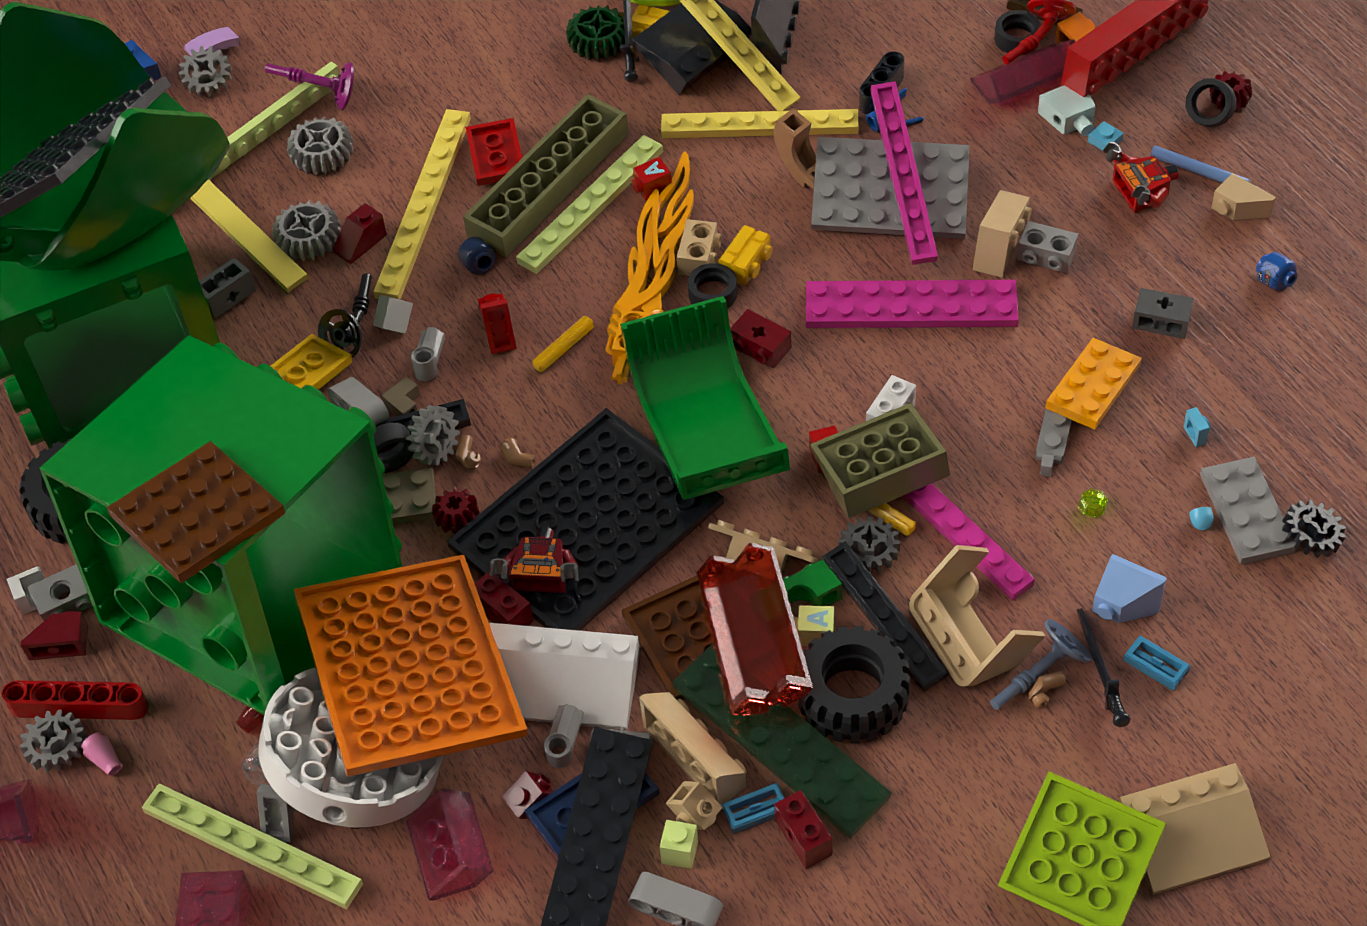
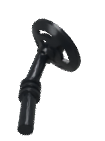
[318,273,372,358]

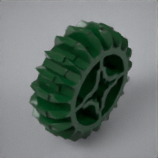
[566,5,625,61]

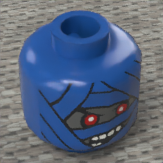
[1256,252,1297,291]

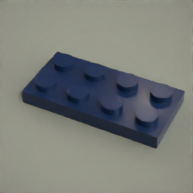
[524,773,660,859]

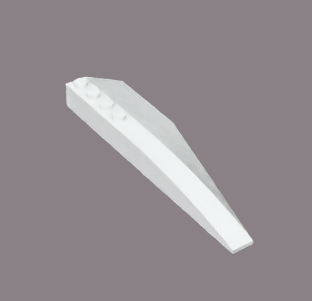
[489,623,640,730]

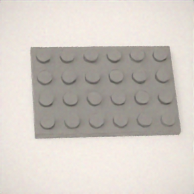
[811,137,969,239]

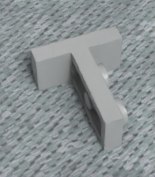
[257,784,296,843]

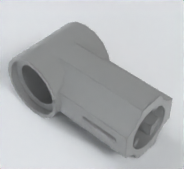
[411,327,445,382]
[544,704,584,769]

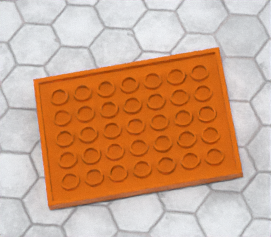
[294,555,527,777]

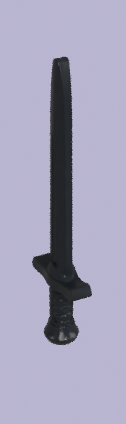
[620,0,639,82]
[1077,608,1131,728]

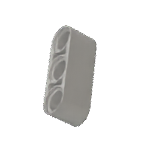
[327,377,389,426]
[628,872,724,926]

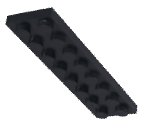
[541,727,653,926]

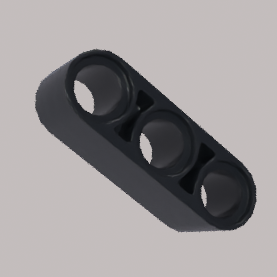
[859,51,905,115]

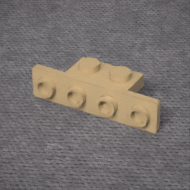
[708,520,819,581]

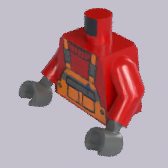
[1103,142,1179,213]

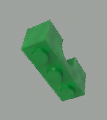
[750,559,842,637]

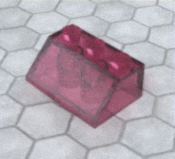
[406,788,493,901]

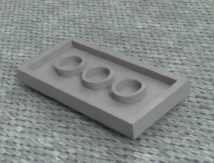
[1200,456,1296,565]

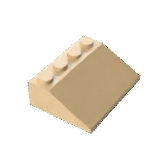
[1119,763,1271,895]

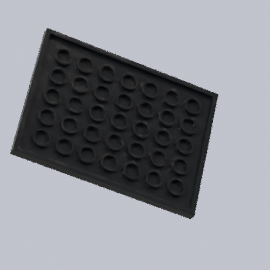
[0,76,171,218]
[447,408,724,631]

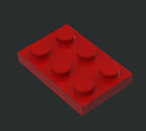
[465,118,523,186]

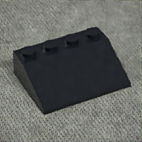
[631,0,752,95]
[751,0,801,74]

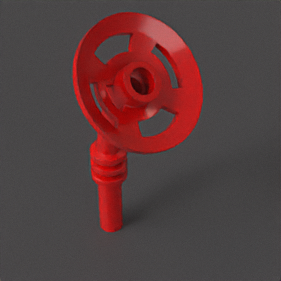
[1002,0,1076,65]

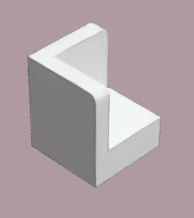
[373,295,413,333]
[7,566,45,615]

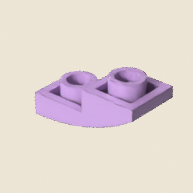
[184,27,239,56]

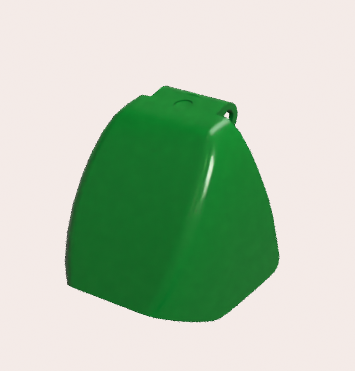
[0,2,230,271]

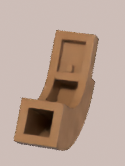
[774,108,816,190]

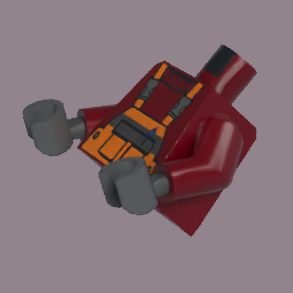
[490,527,579,593]

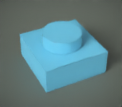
[1087,121,1124,151]
[1183,407,1210,447]

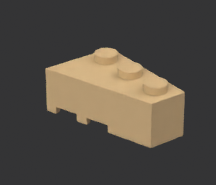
[972,190,1032,277]

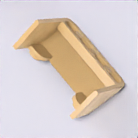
[909,545,1045,687]

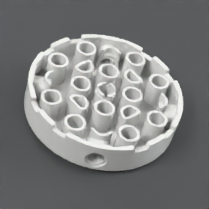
[258,668,444,827]

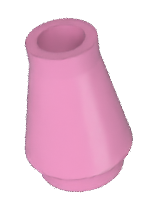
[81,732,123,777]

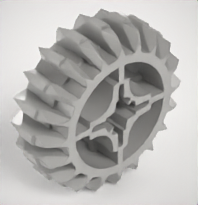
[287,116,354,176]
[272,200,341,262]

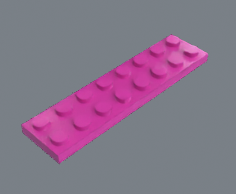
[806,280,1019,328]

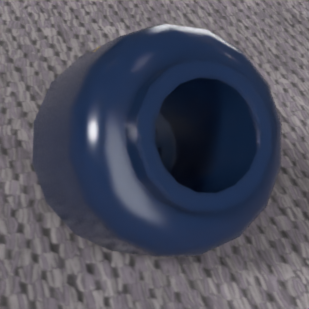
[458,237,496,274]

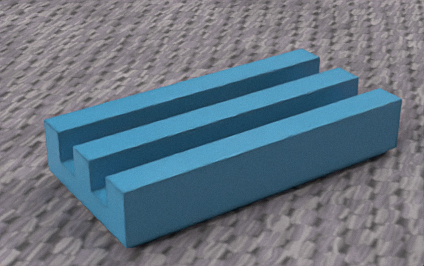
[1123,635,1191,691]
[721,783,785,834]

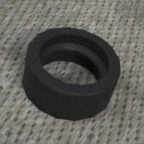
[994,10,1041,54]
[1185,78,1236,127]
[687,263,737,309]
[373,423,414,473]

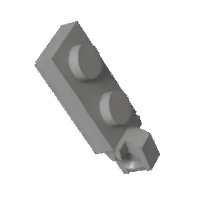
[1035,409,1072,477]

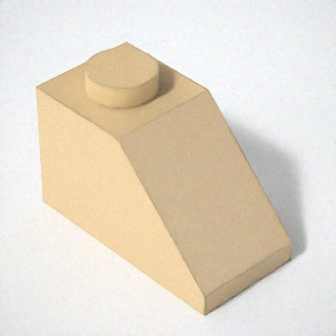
[1211,173,1276,220]

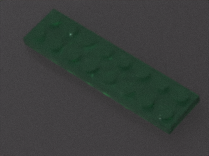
[672,644,891,839]

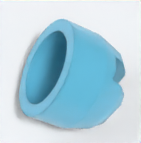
[1189,507,1214,530]

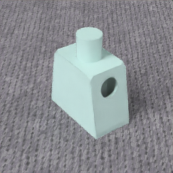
[1038,85,1096,136]

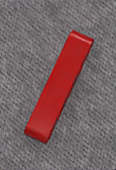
[1,680,149,720]

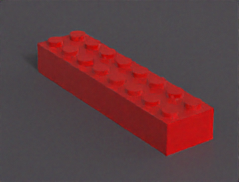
[1061,0,1209,97]

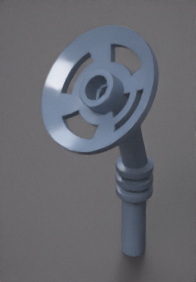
[990,619,1092,710]

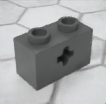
[199,257,256,319]
[1132,288,1194,339]

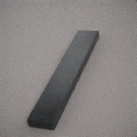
[822,541,948,692]

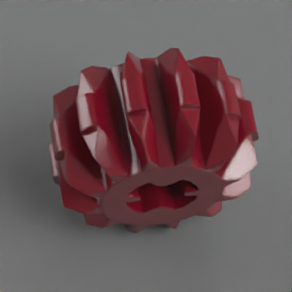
[1209,70,1253,112]
[432,486,480,534]

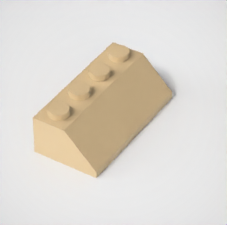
[639,692,747,805]

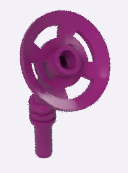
[265,62,354,110]

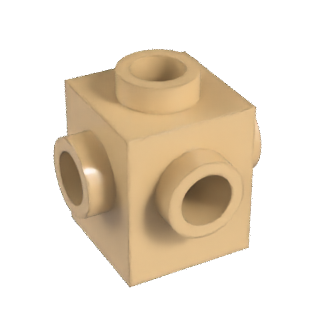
[666,781,722,830]

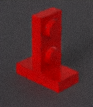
[477,293,517,354]

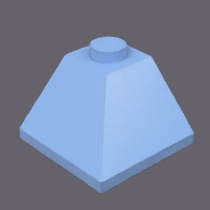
[1092,554,1167,623]

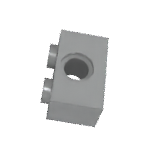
[27,564,92,621]

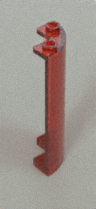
[696,543,813,715]

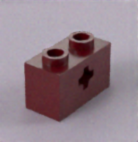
[730,309,792,369]
[475,571,534,626]
[774,790,832,869]

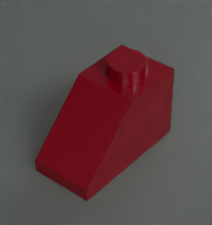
[333,203,387,264]
[21,611,88,661]

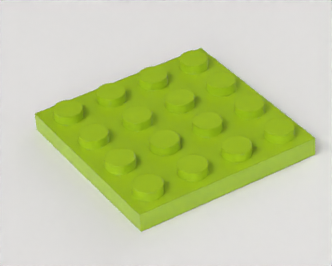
[998,771,1166,926]

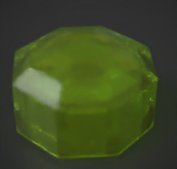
[1079,488,1108,518]

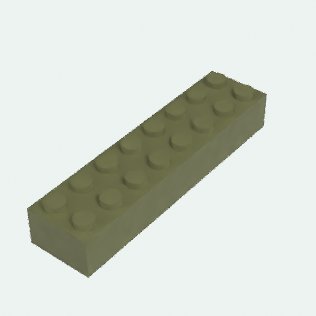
[463,94,629,258]

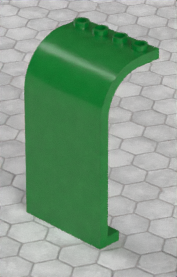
[620,296,790,500]

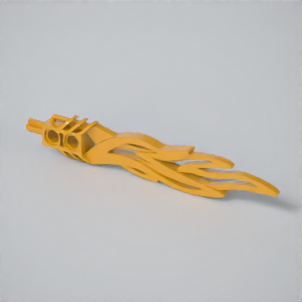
[605,151,694,385]

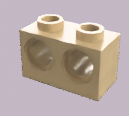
[677,219,722,276]

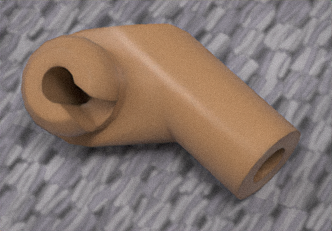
[455,434,481,469]
[501,438,535,468]
[1029,671,1066,709]

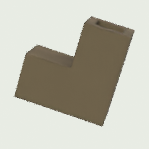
[382,376,420,416]

